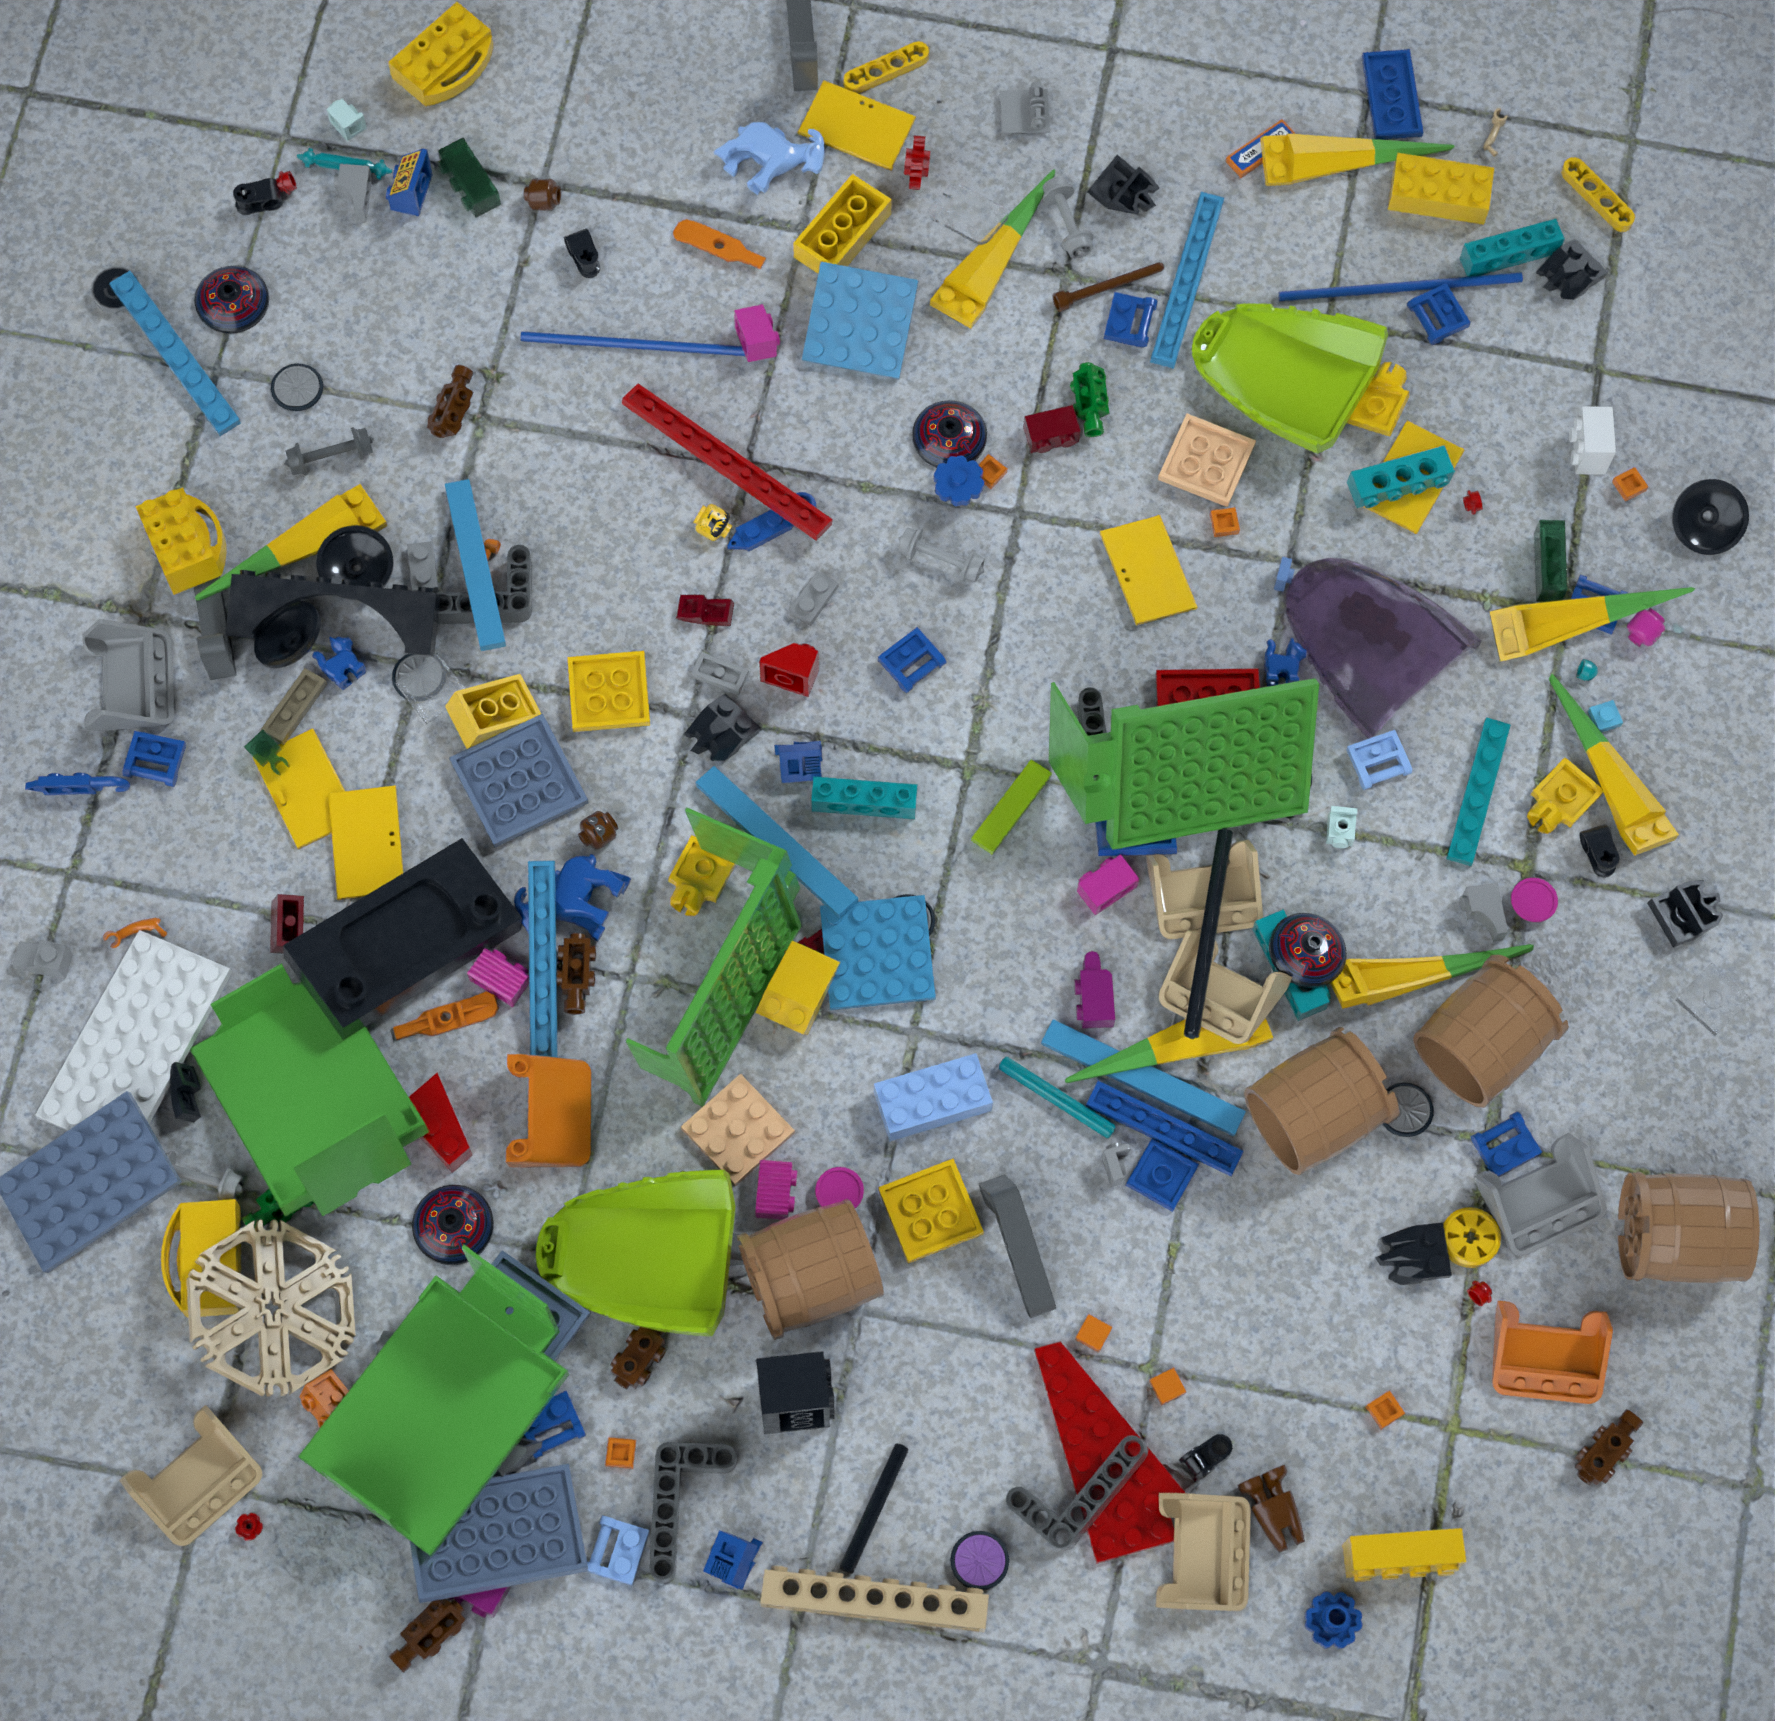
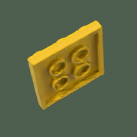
[567,651,650,732]
[878,1159,984,1264]

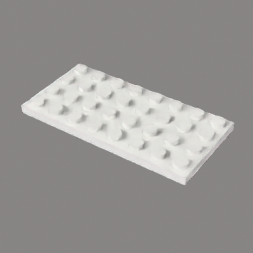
[35,930,233,1131]

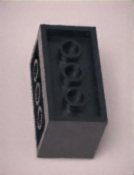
[756,1351,835,1435]

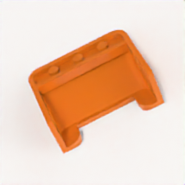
[506,1054,592,1168]
[1492,1300,1613,1404]

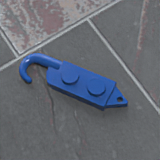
[727,492,817,552]
[25,772,130,795]

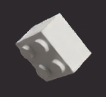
[1569,406,1616,474]

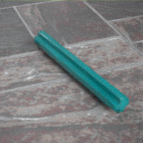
[999,1056,1116,1138]

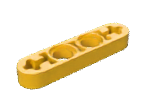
[843,41,929,94]
[1561,157,1635,232]

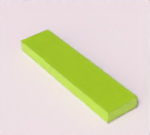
[971,759,1052,855]

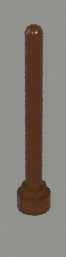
[1052,262,1164,312]

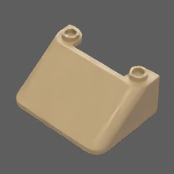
[1146,840,1263,939]
[1159,930,1292,1044]
[119,1405,262,1546]
[1156,1493,1251,1611]

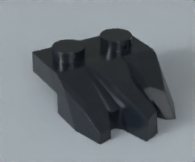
[1087,155,1160,215]
[1535,239,1608,300]
[683,694,761,761]
[1647,880,1723,948]
[1375,1222,1452,1285]

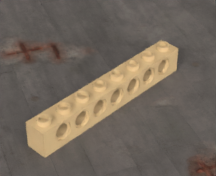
[760,1566,989,1632]

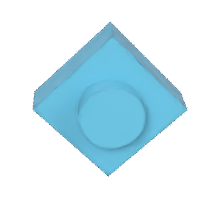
[1588,700,1623,733]

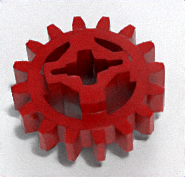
[904,135,931,190]

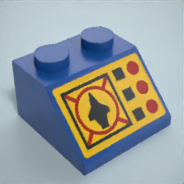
[386,148,433,216]

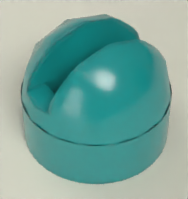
[1576,659,1598,681]

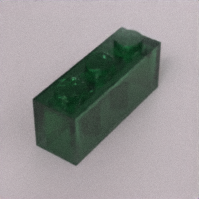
[437,137,501,218]
[1534,520,1568,602]

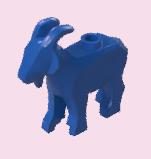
[514,854,631,942]

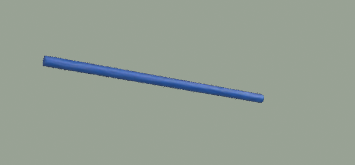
[1278,272,1523,302]
[521,331,745,356]

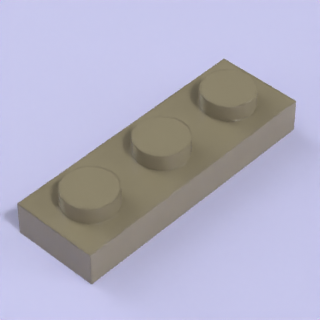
[261,668,327,745]

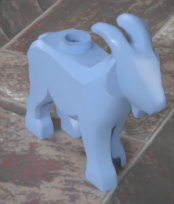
[714,122,825,195]

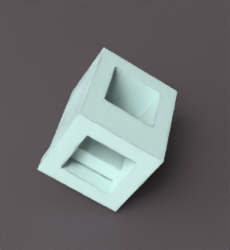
[327,99,367,142]
[1326,806,1357,848]

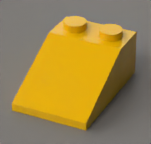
[445,674,541,749]
[755,940,841,1035]

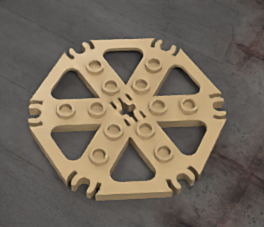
[186,1220,356,1397]

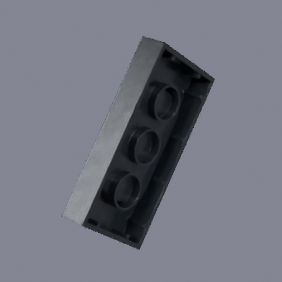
[283,838,522,1040]

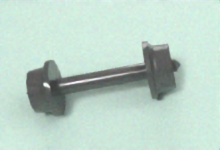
[284,427,374,476]

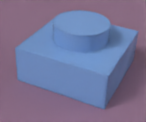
[1274,557,1295,592]

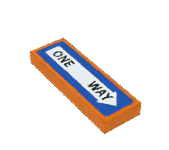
[1225,119,1296,178]

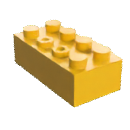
[388,2,494,107]
[135,487,227,595]
[161,1199,242,1318]

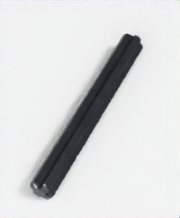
[840,1443,908,1574]

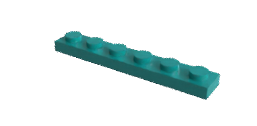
[1446,717,1511,866]

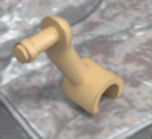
[1483,108,1508,157]

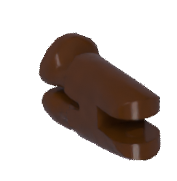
[1237,1465,1305,1553]

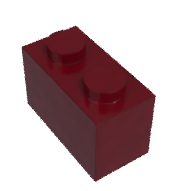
[1023,405,1081,453]
[270,894,304,954]

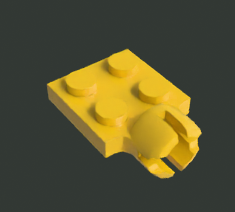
[1347,362,1410,437]
[1527,757,1604,834]
[668,835,736,916]

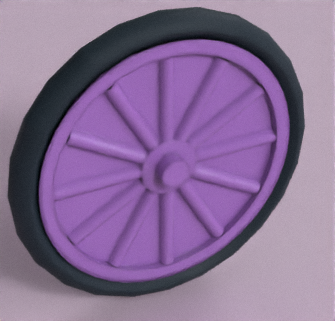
[950,1531,1010,1590]

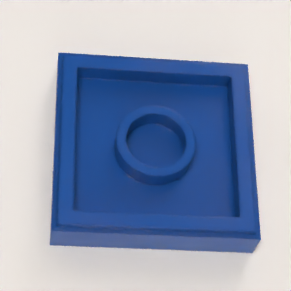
[1125,1138,1199,1212]

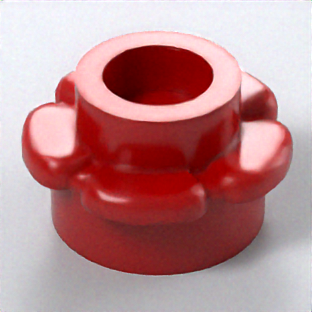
[276,171,297,194]
[1463,490,1483,515]
[1467,1281,1493,1306]
[235,1513,263,1541]

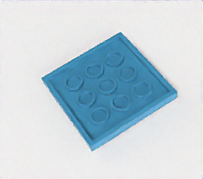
[802,262,919,379]
[820,895,936,1010]

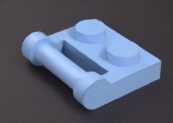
[1346,730,1412,790]
[587,1516,650,1586]

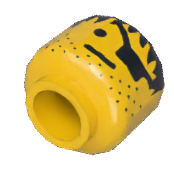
[693,504,732,541]

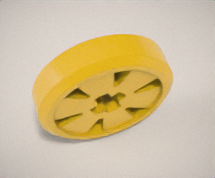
[1443,1207,1501,1268]

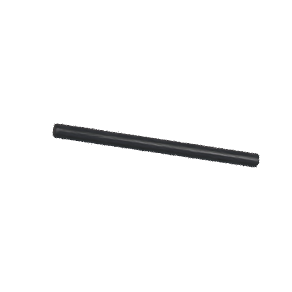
[1184,828,1233,1039]

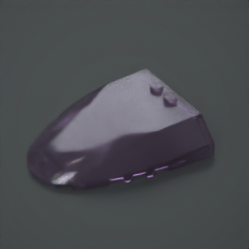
[1286,558,1481,739]

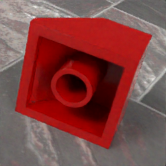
[759,643,819,697]

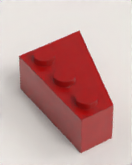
[409,1072,473,1173]

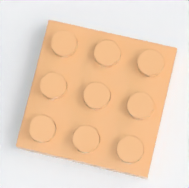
[1158,414,1256,507]
[681,1073,795,1186]

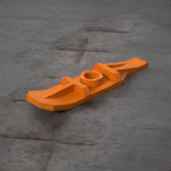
[673,219,766,269]
[393,991,499,1040]

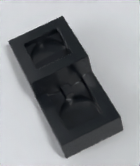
[170,1062,201,1122]

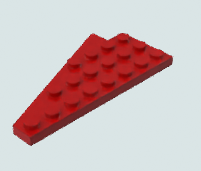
[1034,1341,1186,1564]

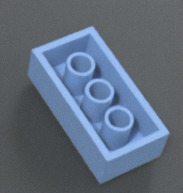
[874,1053,993,1142]

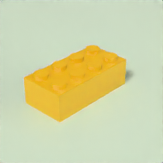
[1388,153,1494,225]
[793,174,892,274]
[1342,1528,1466,1582]

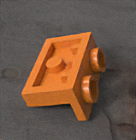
[299,1369,349,1428]

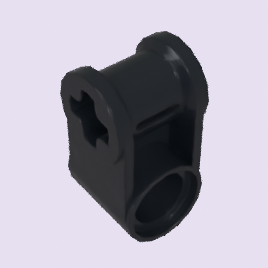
[233,178,283,215]
[564,228,600,278]
[1579,824,1620,878]
[1179,1434,1233,1483]

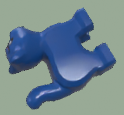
[312,636,366,690]
[1264,638,1307,687]

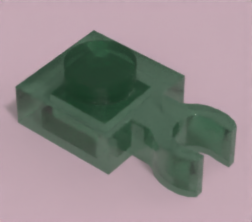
[244,729,290,775]

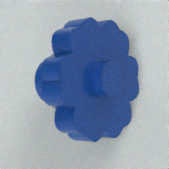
[933,456,984,506]
[1305,1591,1362,1649]

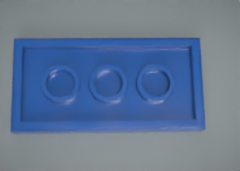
[1361,49,1424,140]

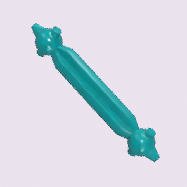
[297,148,393,180]

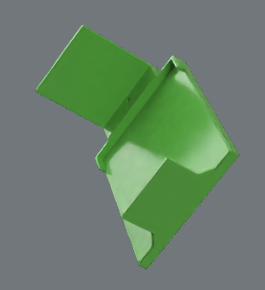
[1048,678,1319,850]
[626,807,802,1107]
[190,963,429,1216]
[298,1245,569,1557]

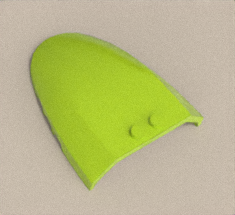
[1192,303,1388,454]
[536,1170,736,1337]

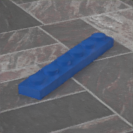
[1086,1081,1244,1177]

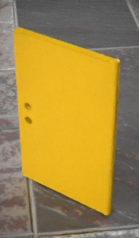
[797,80,916,171]
[1364,421,1465,534]
[1099,515,1198,626]
[252,728,345,849]
[328,785,404,900]

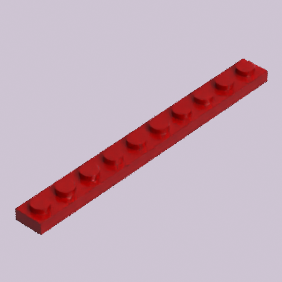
[622,383,833,541]

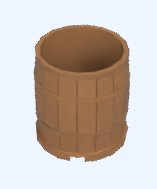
[1413,955,1569,1108]
[1244,1027,1400,1175]
[1618,1171,1760,1283]
[737,1199,884,1340]

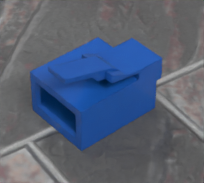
[774,741,823,783]
[703,1530,763,1590]

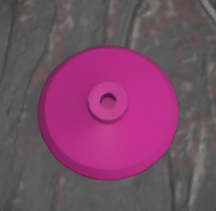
[1511,878,1558,922]
[815,1167,864,1208]

